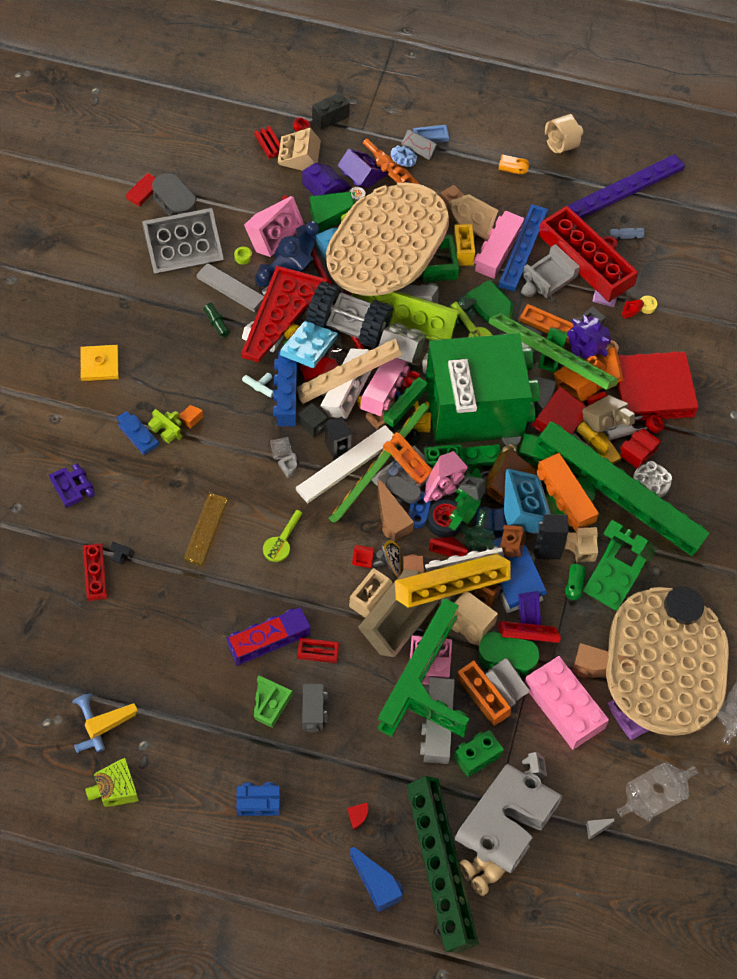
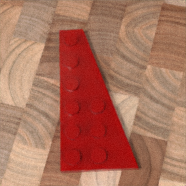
[241,266,328,363]

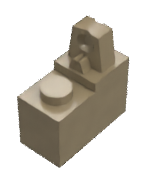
[583,395,635,433]

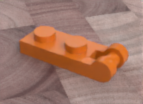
[383,432,432,485]

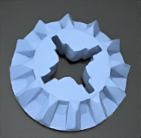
[391,145,417,167]

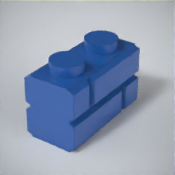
[236,782,280,816]

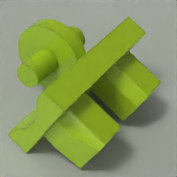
[148,409,183,444]

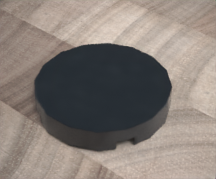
[664,586,704,625]

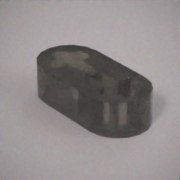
[325,330,343,359]

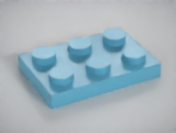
[280,321,338,368]

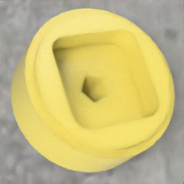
[640,296,657,314]

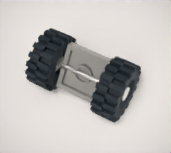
[307,281,393,348]

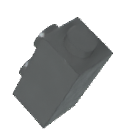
[302,684,328,733]

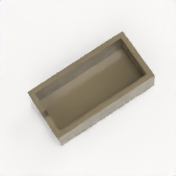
[358,569,440,657]

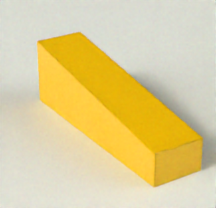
[85,703,137,740]

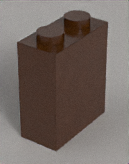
[485,449,537,507]

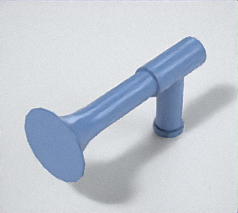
[72,694,105,753]

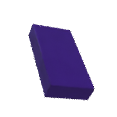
[518,591,541,625]

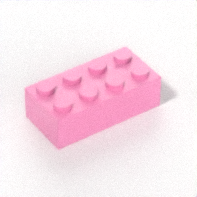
[525,656,609,750]

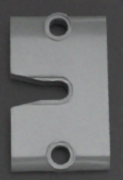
[455,764,562,874]

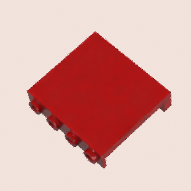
[617,351,698,421]

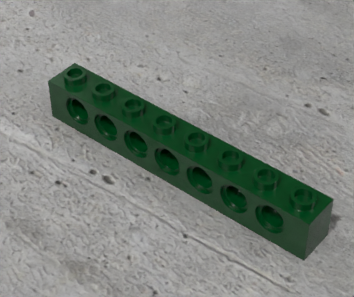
[406,776,479,953]

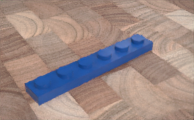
[498,204,548,292]

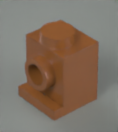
[500,525,526,557]
[474,584,502,609]

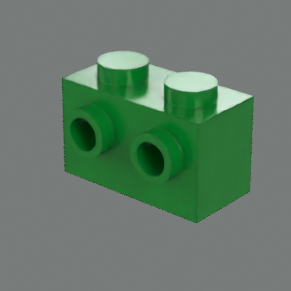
[454,730,504,778]

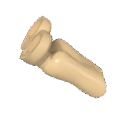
[459,856,506,896]

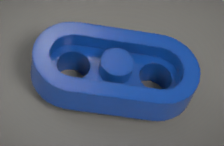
[408,491,431,528]

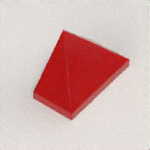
[428,537,468,557]

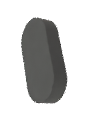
[385,476,421,504]

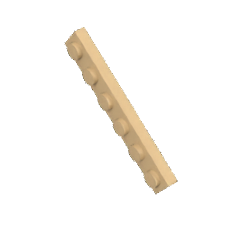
[297,338,402,404]

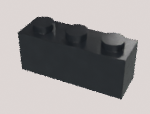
[534,514,568,560]

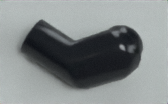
[405,429,420,447]

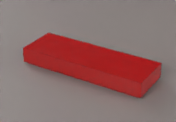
[498,621,561,643]

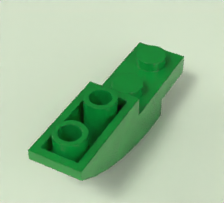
[424,444,500,471]
[448,468,482,531]

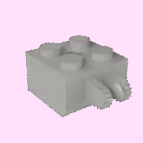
[378,323,427,363]

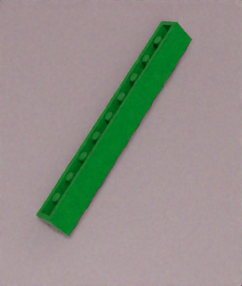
[535,421,709,556]

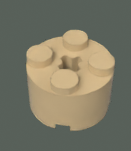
[545,114,583,153]

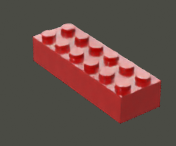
[539,206,638,302]

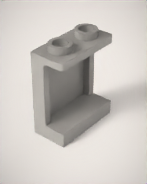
[523,244,580,299]

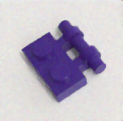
[49,463,95,508]

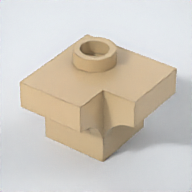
[564,527,598,562]

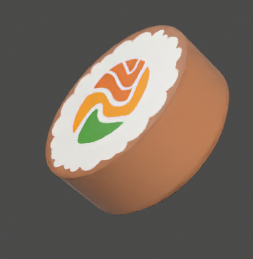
[349,187,366,201]

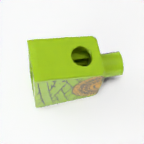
[85,758,139,807]

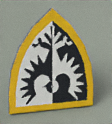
[372,540,401,580]

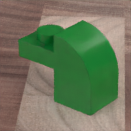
[538,327,567,373]

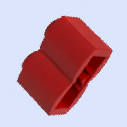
[620,428,662,469]

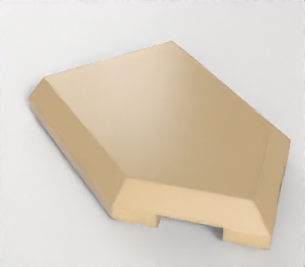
[448,194,498,240]

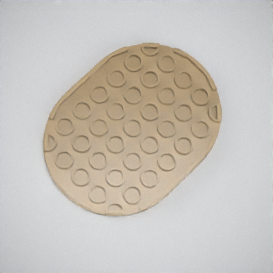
[326,183,449,296]
[606,587,729,736]

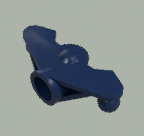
[255,221,319,287]

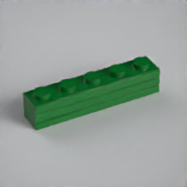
[383,377,428,427]

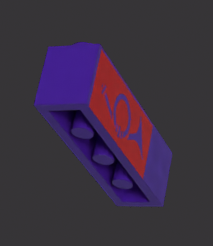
[227,607,311,666]

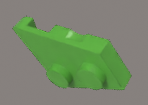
[254,676,293,728]

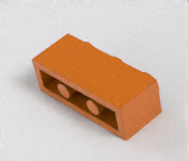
[457,660,511,727]

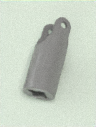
[603,416,648,441]

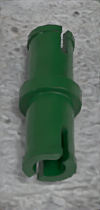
[203,303,230,338]

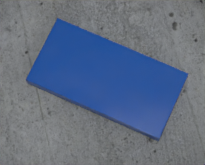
[483,537,547,609]

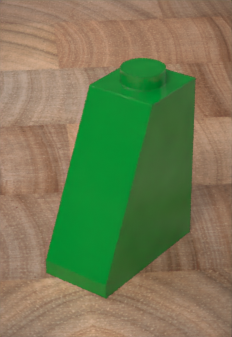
[309,192,356,234]

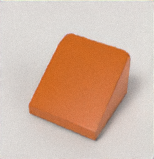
[179,405,204,429]

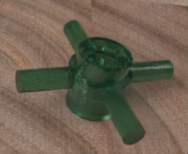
[461,508,495,552]

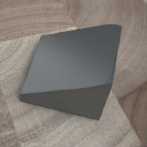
[460,476,486,500]

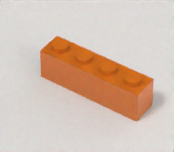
[537,453,599,531]

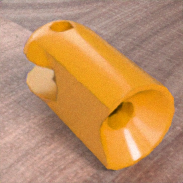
[498,155,529,175]

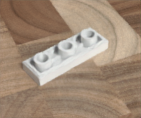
[448,359,477,413]

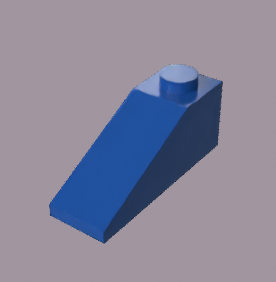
[350,847,404,912]

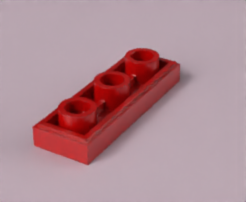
[83,543,108,601]

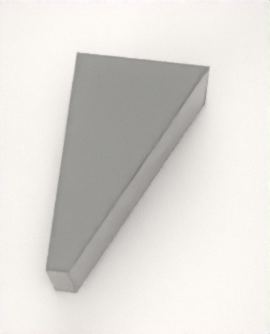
[586,818,614,840]

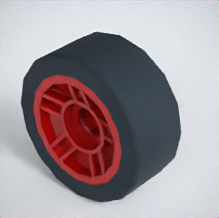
[427,500,464,538]

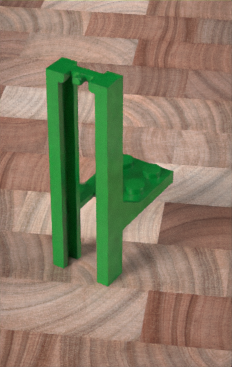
[583,520,658,611]
[378,598,469,738]

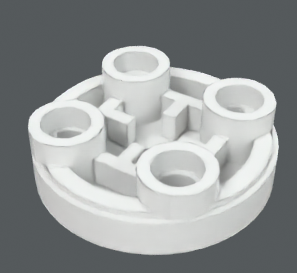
[633,461,672,498]

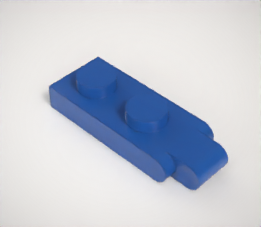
[117,411,159,456]

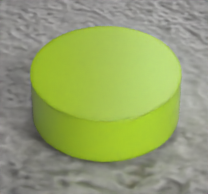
[234,247,252,264]

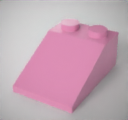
[244,196,305,257]

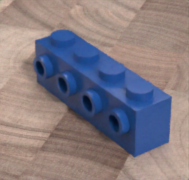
[273,351,297,426]

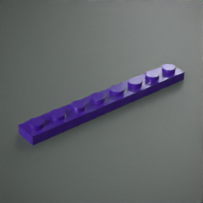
[565,154,685,219]

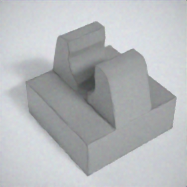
[522,752,547,779]

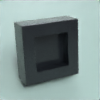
[110,541,135,565]

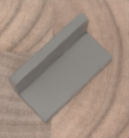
[485,658,529,707]

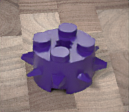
[567,315,611,359]

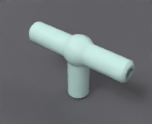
[242,373,274,398]

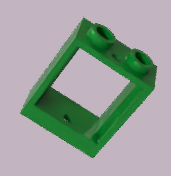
[421,235,459,283]

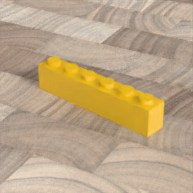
[395,554,510,608]

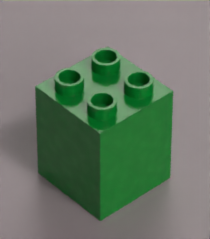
[425,333,540,445]

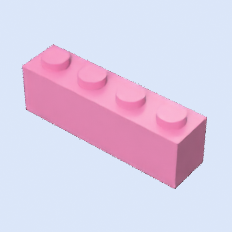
[474,211,524,279]
[360,358,410,416]

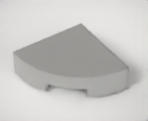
[278,453,297,478]

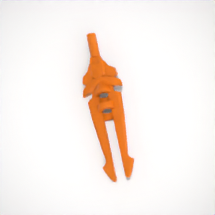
[363,139,419,184]

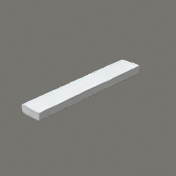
[296,425,394,504]

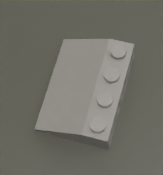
[142,208,224,274]

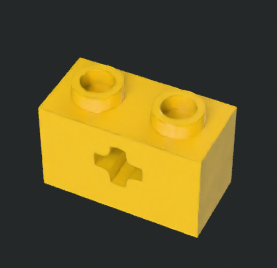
[453,224,475,266]

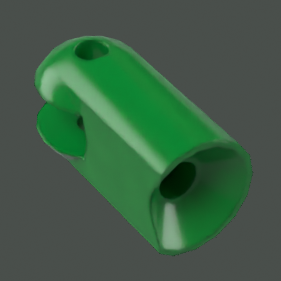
[565,564,586,600]

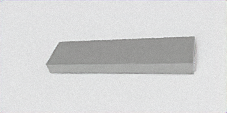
[197,263,264,312]

